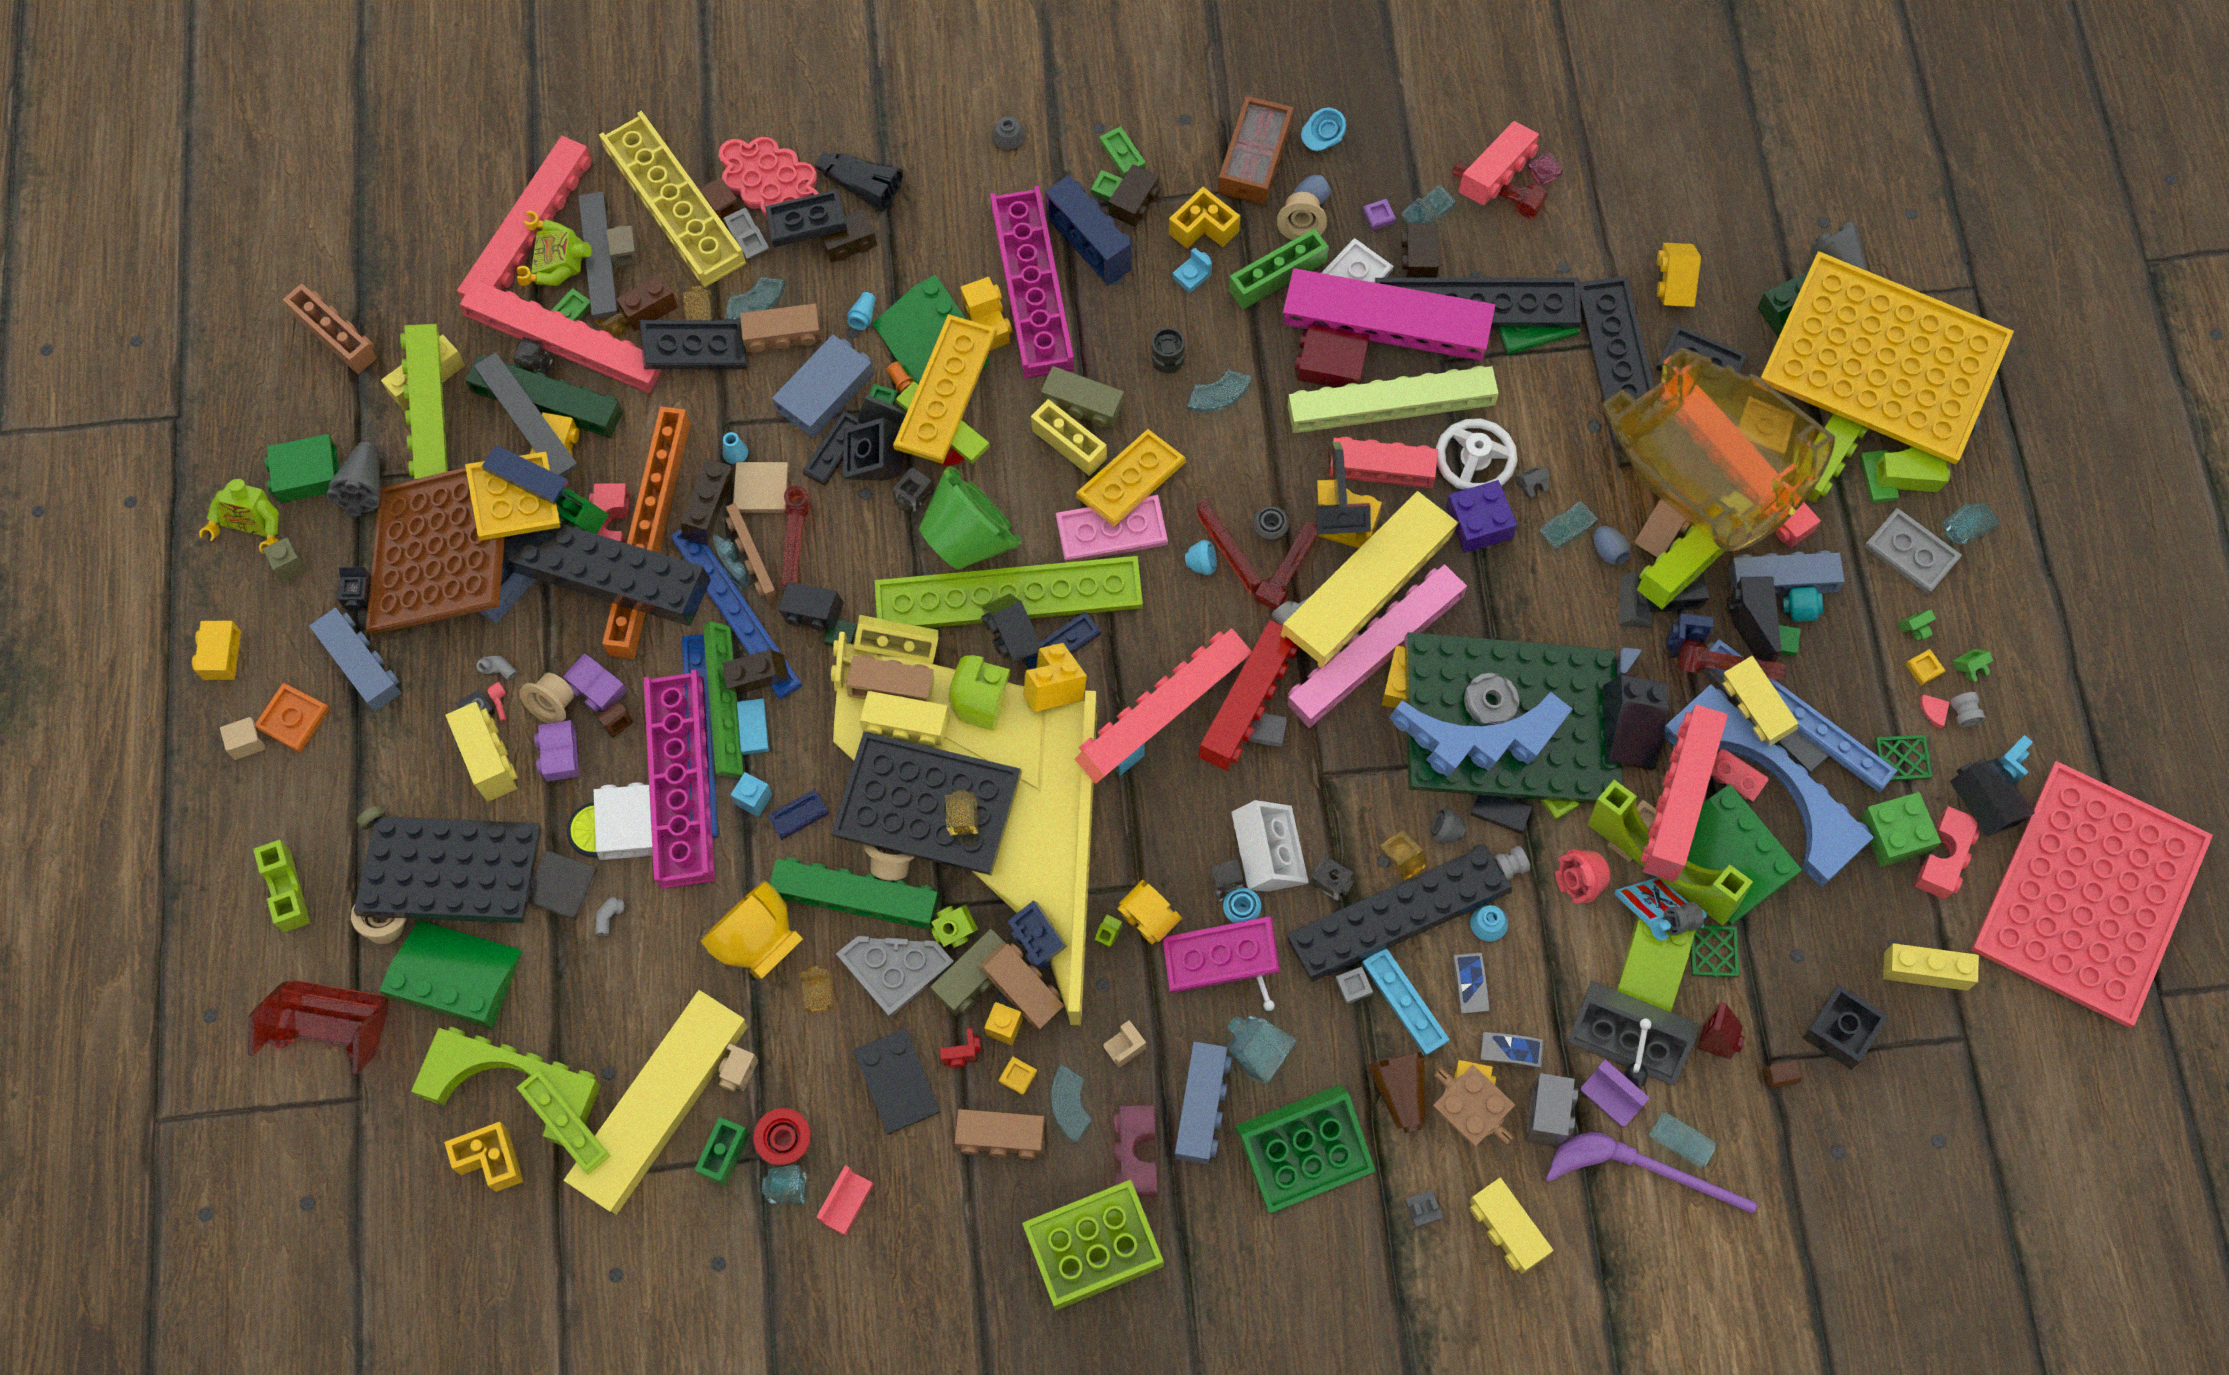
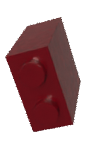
[1294,324,1369,388]

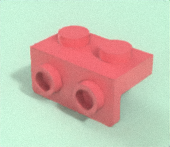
[1711,749,1769,802]

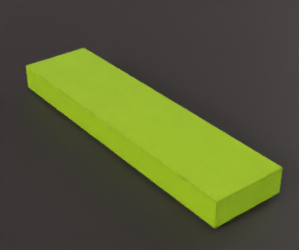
[896,382,990,464]
[516,1069,610,1175]

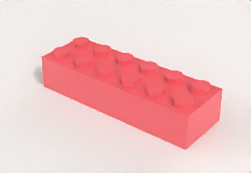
[1640,704,1728,882]

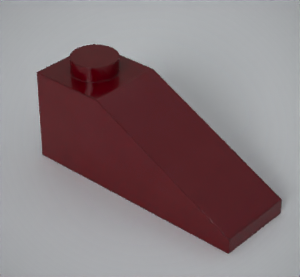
[1697,1002,1745,1059]

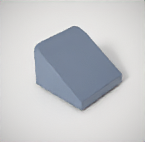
[1616,648,1642,677]

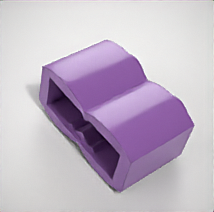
[563,653,627,713]
[534,720,579,781]

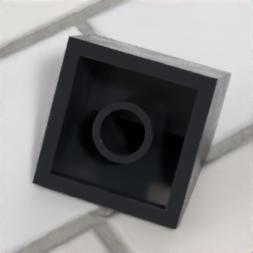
[843,418,903,481]

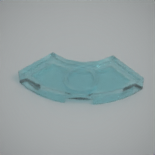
[725,277,785,320]
[1187,370,1252,412]
[1051,1064,1092,1144]

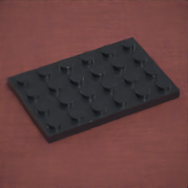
[831,732,1022,876]
[354,816,541,923]

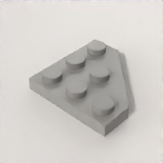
[836,936,954,1018]

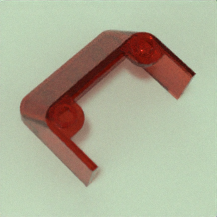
[248,980,388,1075]

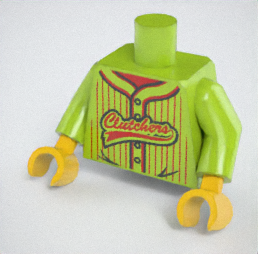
[517,211,592,286]
[199,479,279,554]

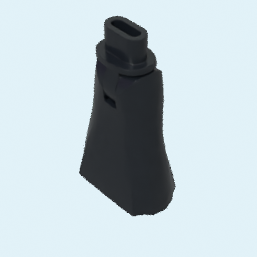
[815,152,903,212]

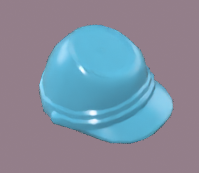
[1301,107,1346,151]

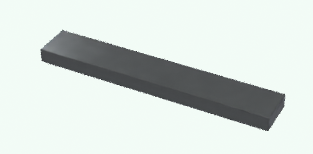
[579,191,619,320]
[474,352,579,477]
[1691,641,1829,775]

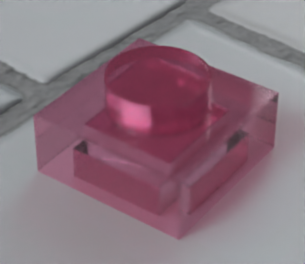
[1527,152,1563,186]

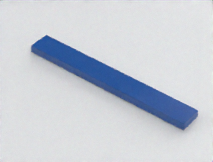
[670,529,802,700]
[682,634,719,838]

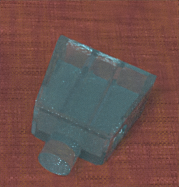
[1228,1016,1297,1084]

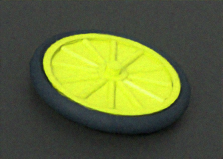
[567,802,598,857]

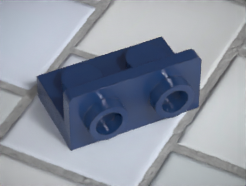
[1666,614,1713,658]
[1008,900,1067,969]

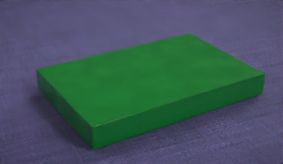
[1495,327,1580,355]

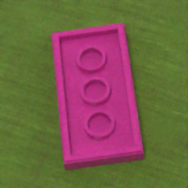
[1163,916,1280,993]

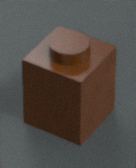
[700,178,740,222]

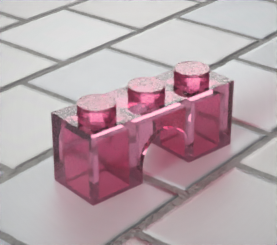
[1114,1105,1157,1197]

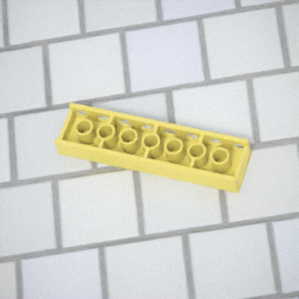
[599,111,746,288]
[1281,491,1458,669]
[564,990,748,1215]

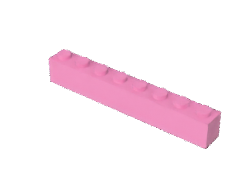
[1287,564,1467,728]

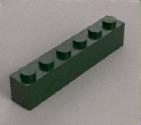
[465,355,623,438]

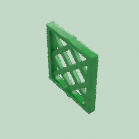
[1875,735,1932,781]
[1691,925,1739,978]

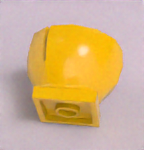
[701,880,803,979]

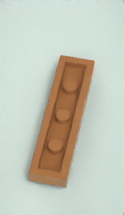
[725,503,778,604]

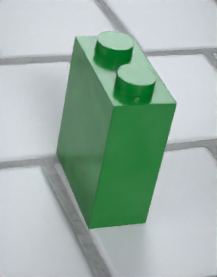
[264,434,339,503]

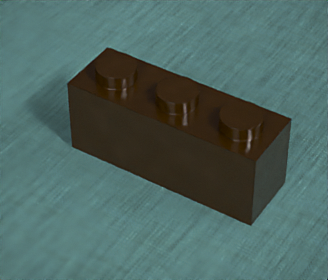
[681,459,731,546]

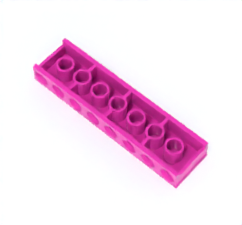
[990,185,1074,379]
[1283,268,1496,361]
[644,670,716,889]

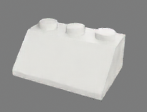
[1232,800,1309,892]

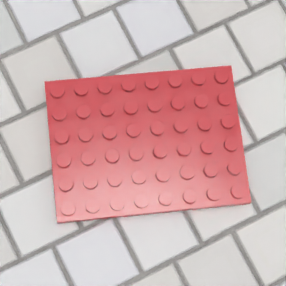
[1971,761,2213,1029]

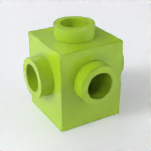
[931,905,979,948]

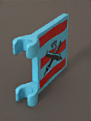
[1614,877,1707,941]

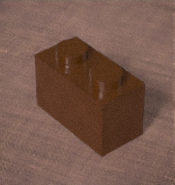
[616,274,678,332]

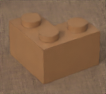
[1634,488,1700,558]

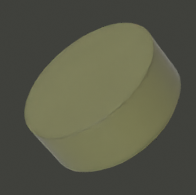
[356,805,386,830]

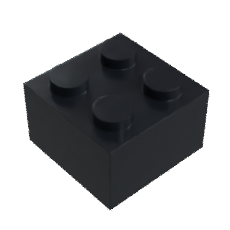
[981,593,1042,663]
[1802,984,1889,1070]

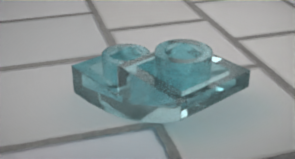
[1400,184,1457,223]
[1539,500,1598,550]
[712,534,750,590]
[1649,1111,1718,1169]

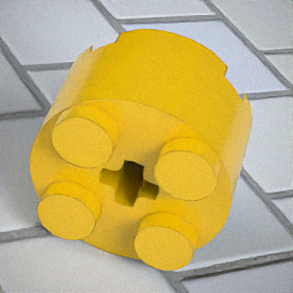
[1117,879,1182,945]

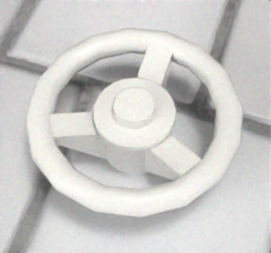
[1435,419,1518,490]

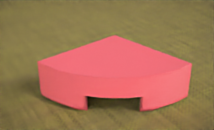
[1920,694,1950,729]

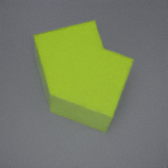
[1095,915,1123,946]

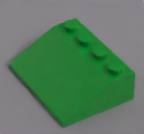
[872,275,990,385]
[1687,784,1802,926]
[379,920,523,1030]
[1235,1084,1375,1214]

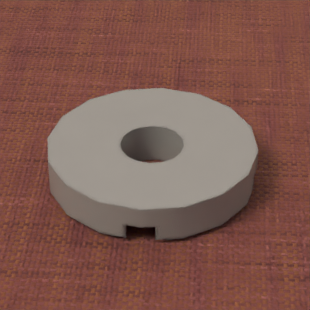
[1464,673,1519,726]

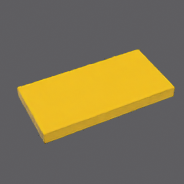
[1076,429,1186,527]

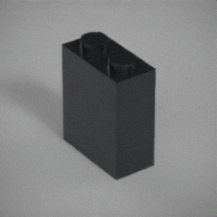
[1950,758,2035,837]

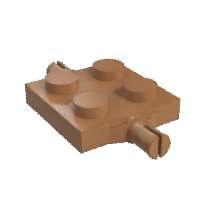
[1433,1065,1515,1148]

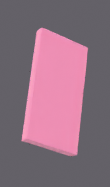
[1056,495,1168,563]

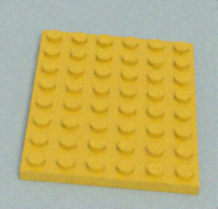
[1759,251,2014,465]

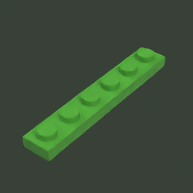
[703,621,743,779]

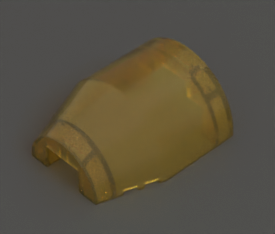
[1602,347,1835,551]

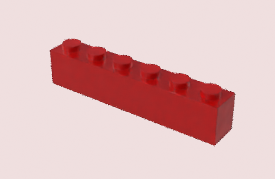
[1198,620,1299,771]

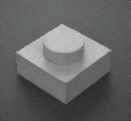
[1335,967,1373,1005]

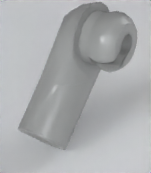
[476,656,518,681]
[595,897,625,936]

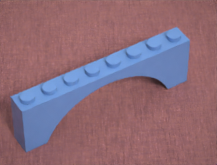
[1663,684,1874,888]

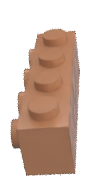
[283,283,377,375]

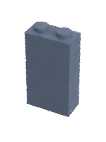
[772,335,874,439]

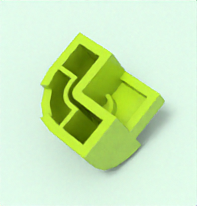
[949,655,1010,731]

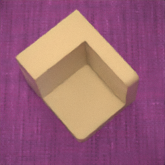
[220,717,266,760]
[1103,1020,1146,1068]

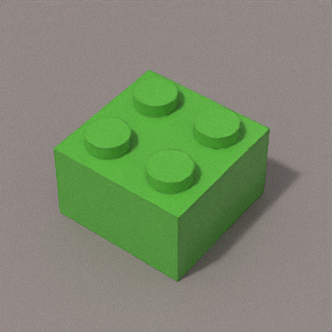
[1859,792,1941,867]

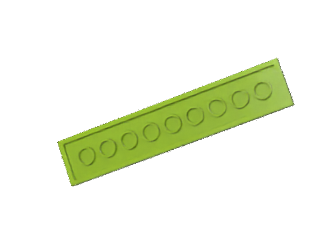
[875,556,1143,628]

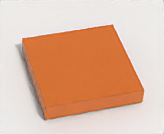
[255,683,330,753]

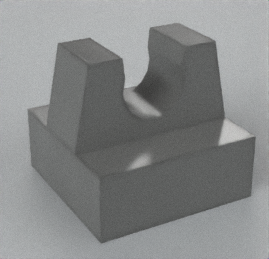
[1514,466,1550,497]
[1405,1190,1443,1228]

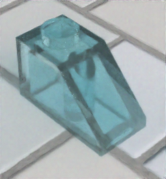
[1942,502,2001,544]
[762,1165,807,1205]

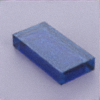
[767,789,829,840]

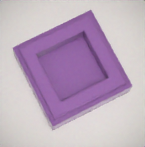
[1363,199,1396,231]

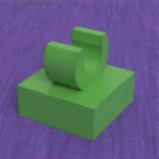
[1897,609,1936,641]
[1953,649,1993,682]

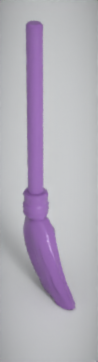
[1546,1132,1757,1213]

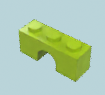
[253,840,311,933]

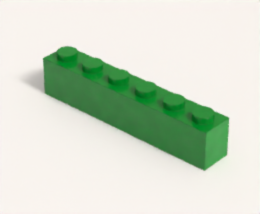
[770,857,940,931]

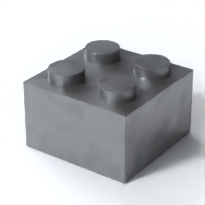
[1525,1073,1578,1147]

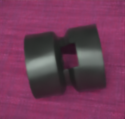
[1152,327,1185,374]

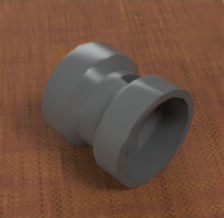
[1663,902,1704,936]

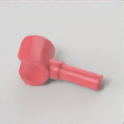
[488,682,507,721]

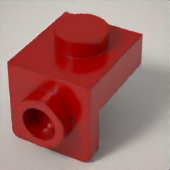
[940,1028,981,1069]

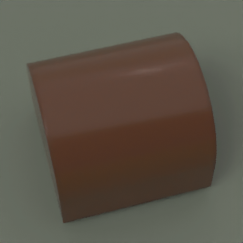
[596,701,633,738]
[1763,1060,1801,1089]

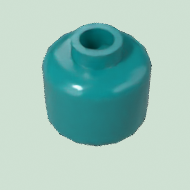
[1783,587,1823,622]

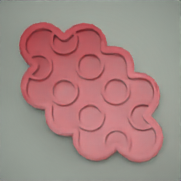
[718,137,819,218]

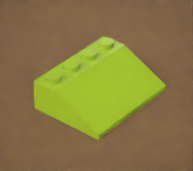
[1022,1179,1164,1311]

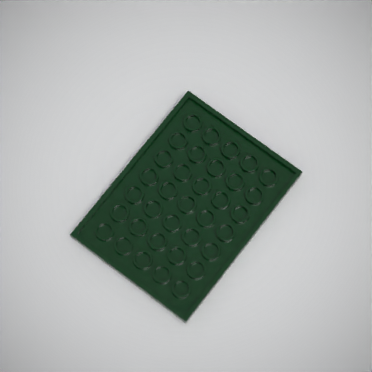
[1405,632,1623,804]

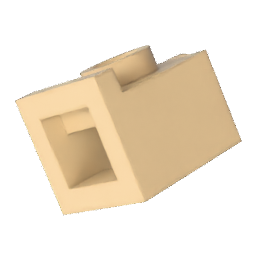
[718,1044,759,1092]

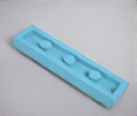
[1362,949,1450,1057]

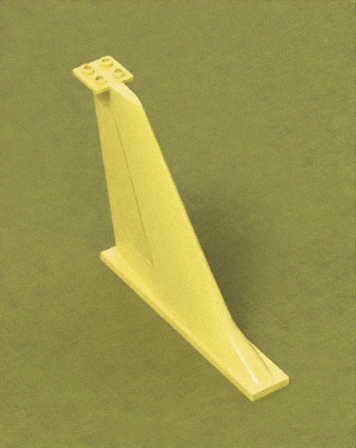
[831,632,1097,1025]

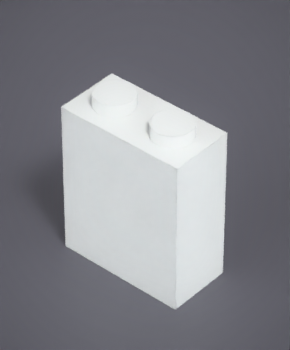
[594,783,653,860]

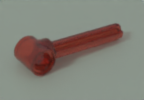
[1452,162,1548,218]
[781,485,810,587]
[1254,521,1317,610]
[1677,639,1786,680]

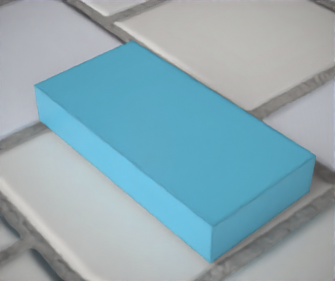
[737,698,769,755]

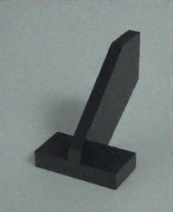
[1316,442,1371,535]

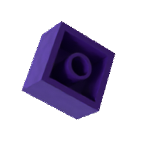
[1446,480,1517,553]

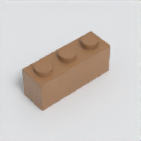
[740,303,822,353]
[846,655,934,702]
[977,943,1064,1029]
[955,1109,1045,1160]

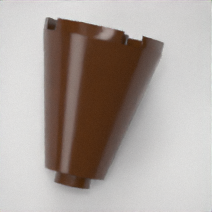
[1367,1051,1426,1133]

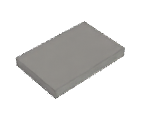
[1864,508,1962,595]

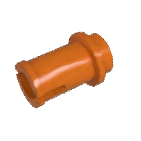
[886,362,915,393]

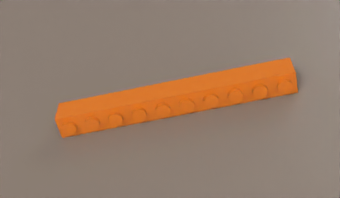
[602,406,691,660]

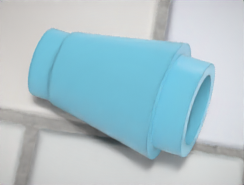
[847,292,876,330]
[723,432,748,465]

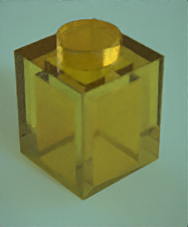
[945,790,978,835]

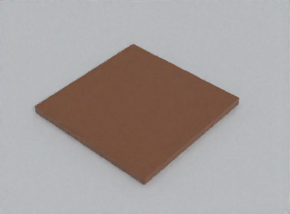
[365,467,505,635]

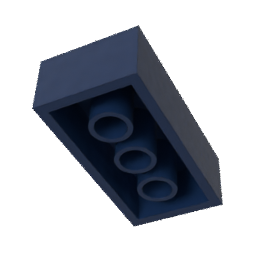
[1045,175,1132,286]

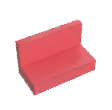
[817,1165,874,1236]

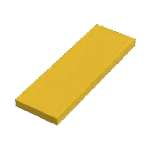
[893,314,997,464]

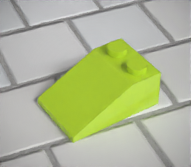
[1617,917,1695,1012]

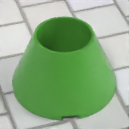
[919,466,1022,570]

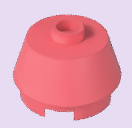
[1555,850,1610,904]

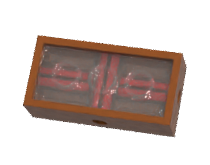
[1218,96,1294,205]

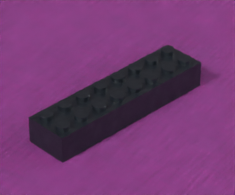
[502,523,711,626]

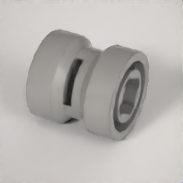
[1950,692,1985,728]
[1493,846,1530,880]

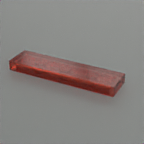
[1197,499,1262,596]

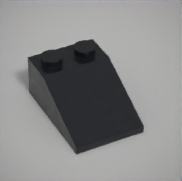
[1727,576,1782,671]
[1603,675,1669,770]
[853,1028,940,1135]

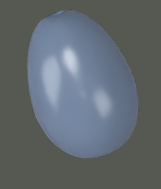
[1292,175,1331,204]
[1593,526,1631,565]

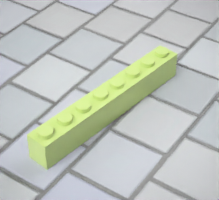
[1288,366,1499,433]

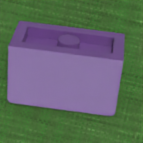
[1580,1059,1650,1128]

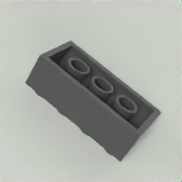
[1567,981,1698,1085]

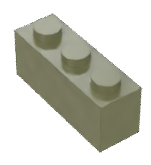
[1041,366,1124,429]
[930,929,1005,1017]

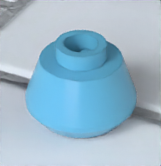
[1185,540,1217,575]
[1223,888,1261,923]
[1470,904,1508,942]

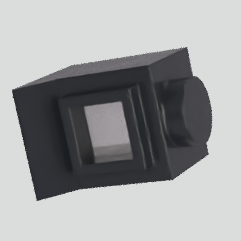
[338,567,371,611]

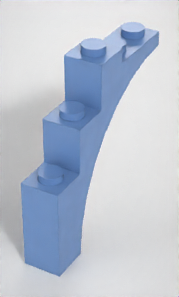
[1389,692,1572,777]

